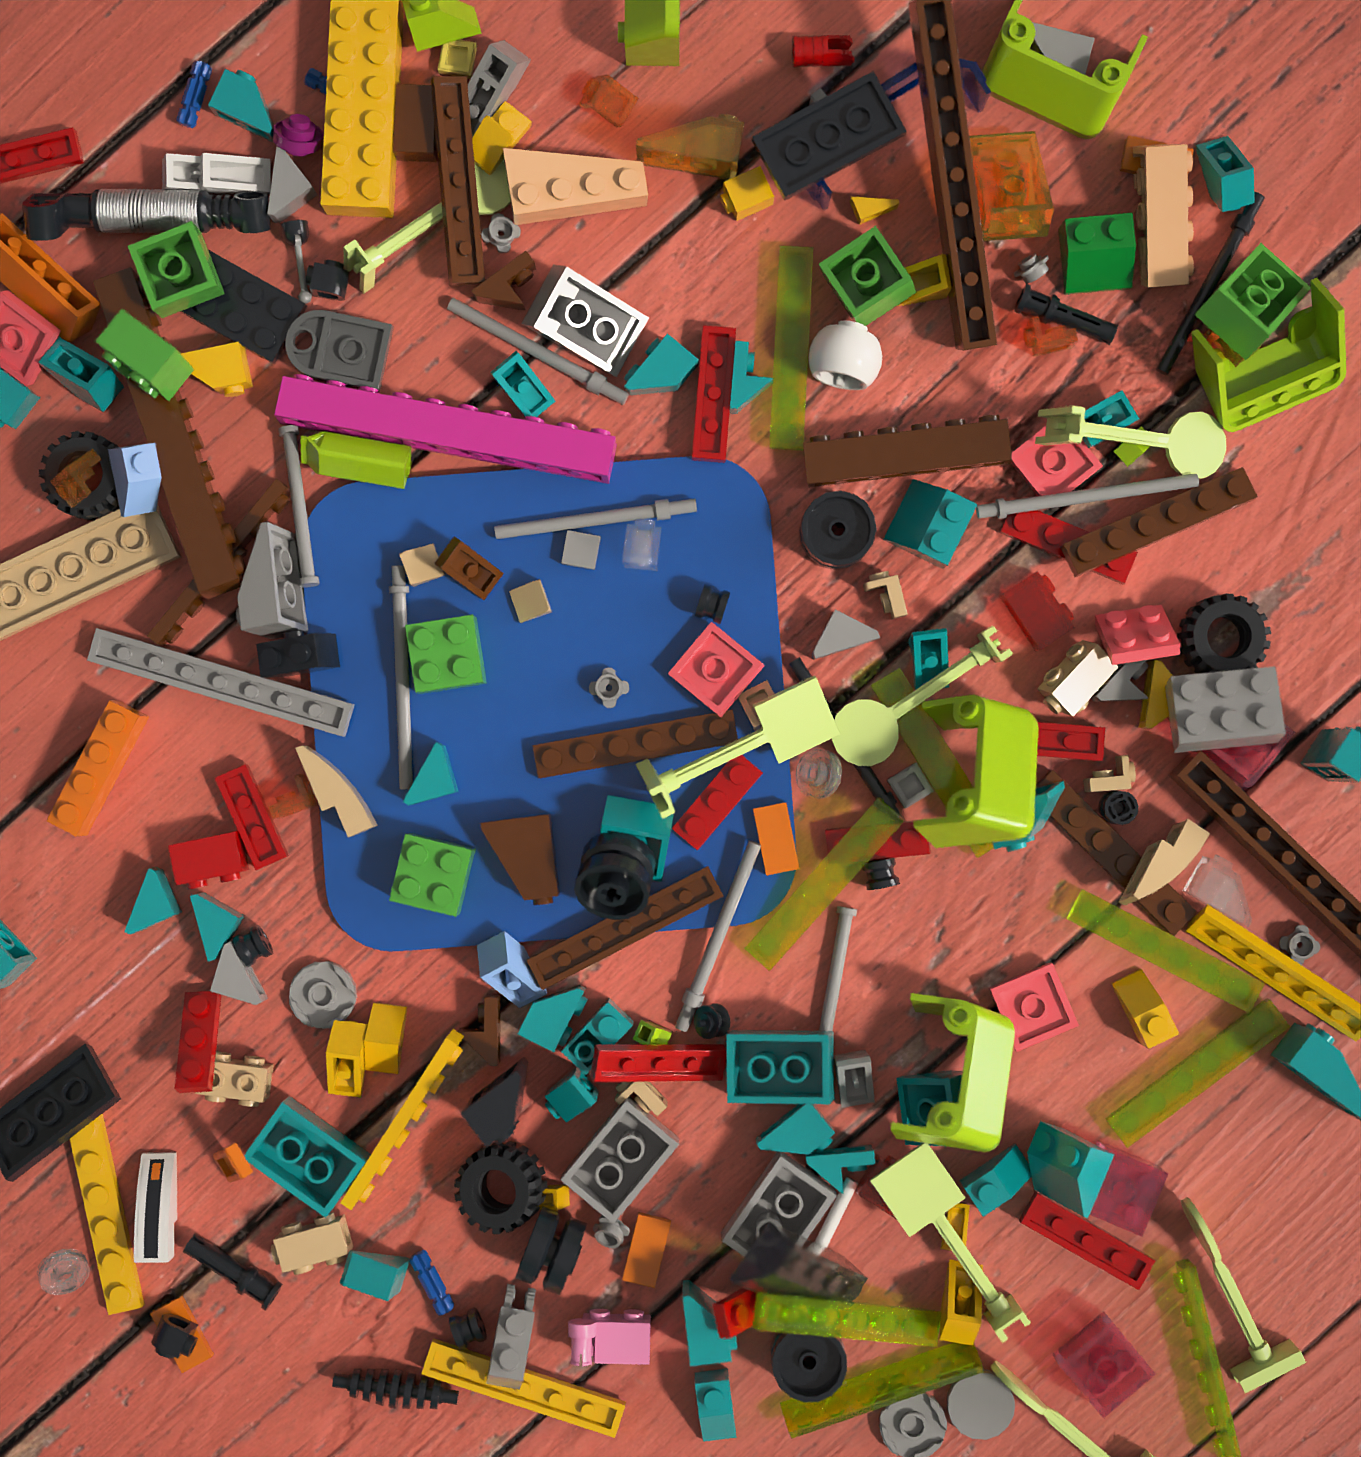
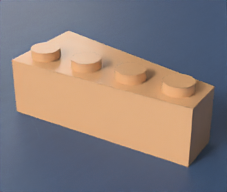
[1133,143,1194,287]
[503,148,648,225]

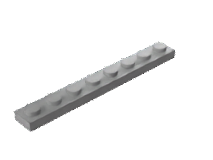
[87,628,355,737]

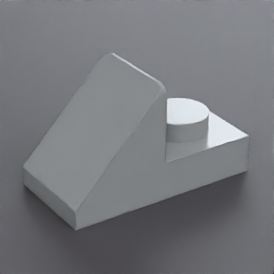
[1091,660,1149,702]

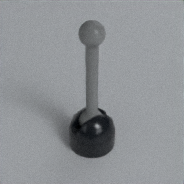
[281,220,312,304]

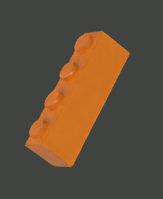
[0,213,101,343]
[46,700,149,837]

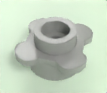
[481,213,521,253]
[1014,253,1049,284]
[589,668,629,708]
[1279,925,1320,965]
[593,1215,630,1248]

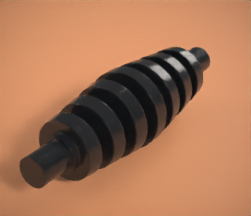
[332,1369,459,1409]

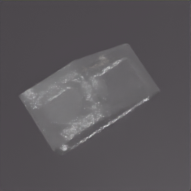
[622,519,662,571]
[1183,854,1252,927]

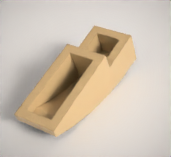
[296,745,378,837]
[1119,819,1210,906]

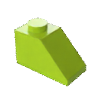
[402,0,481,52]

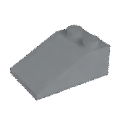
[521,264,649,377]
[236,522,308,640]

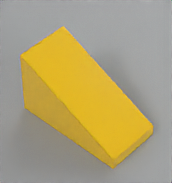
[850,197,900,225]
[539,1185,570,1211]
[941,1203,970,1251]

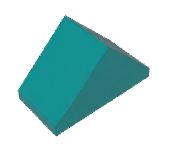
[1082,390,1139,448]
[403,742,459,805]
[124,867,182,935]
[190,892,245,961]
[340,1250,410,1301]

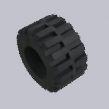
[39,431,120,520]
[1177,593,1271,674]
[454,1141,547,1234]

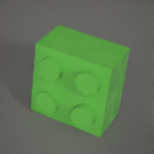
[128,221,225,318]
[819,226,916,326]
[96,309,194,401]
[405,615,487,694]
[389,833,476,917]

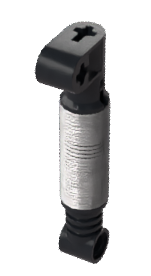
[22,189,270,241]

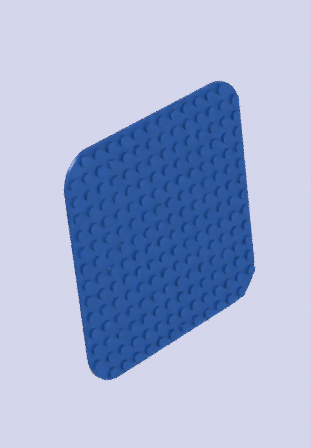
[304,456,797,951]

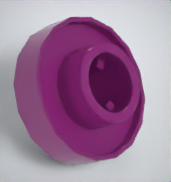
[273,114,323,156]

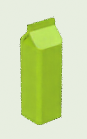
[301,431,411,489]

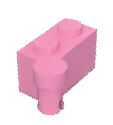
[568,1309,651,1366]

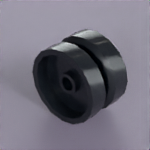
[799,491,877,570]
[574,832,656,920]
[515,1206,587,1296]
[770,1315,847,1402]

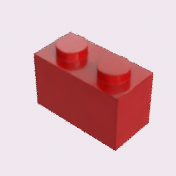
[168,831,249,890]

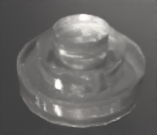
[795,748,842,799]
[37,1249,90,1295]

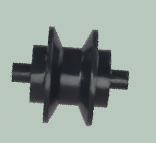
[694,1003,730,1039]

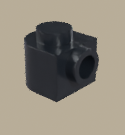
[306,260,350,301]
[151,1314,198,1359]

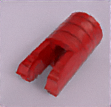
[792,35,854,67]

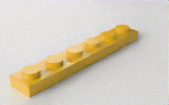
[1186,904,1361,1041]
[340,1029,464,1210]
[70,1114,145,1315]
[421,1338,626,1438]

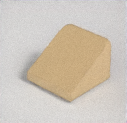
[399,544,445,587]
[509,579,552,623]

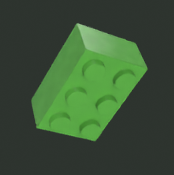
[1195,243,1311,360]

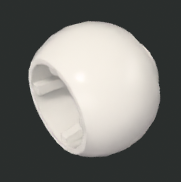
[808,320,883,390]

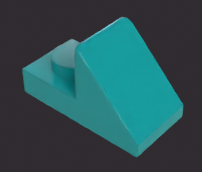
[730,341,773,414]
[490,351,556,417]
[909,628,949,690]
[805,1145,875,1194]

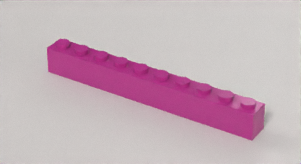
[274,374,617,484]

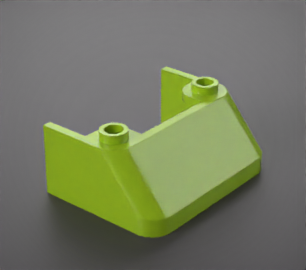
[618,0,680,66]
[979,0,1148,139]
[1192,278,1346,432]
[913,695,1038,848]
[891,993,1015,1152]

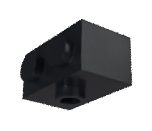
[256,630,340,678]

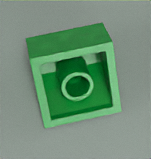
[1058,213,1136,295]

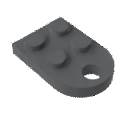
[285,310,394,392]

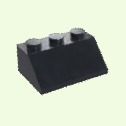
[461,1057,528,1147]

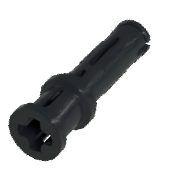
[1014,283,1118,345]
[183,1233,283,1311]

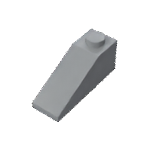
[467,40,531,138]

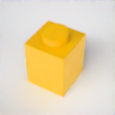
[720,166,774,221]

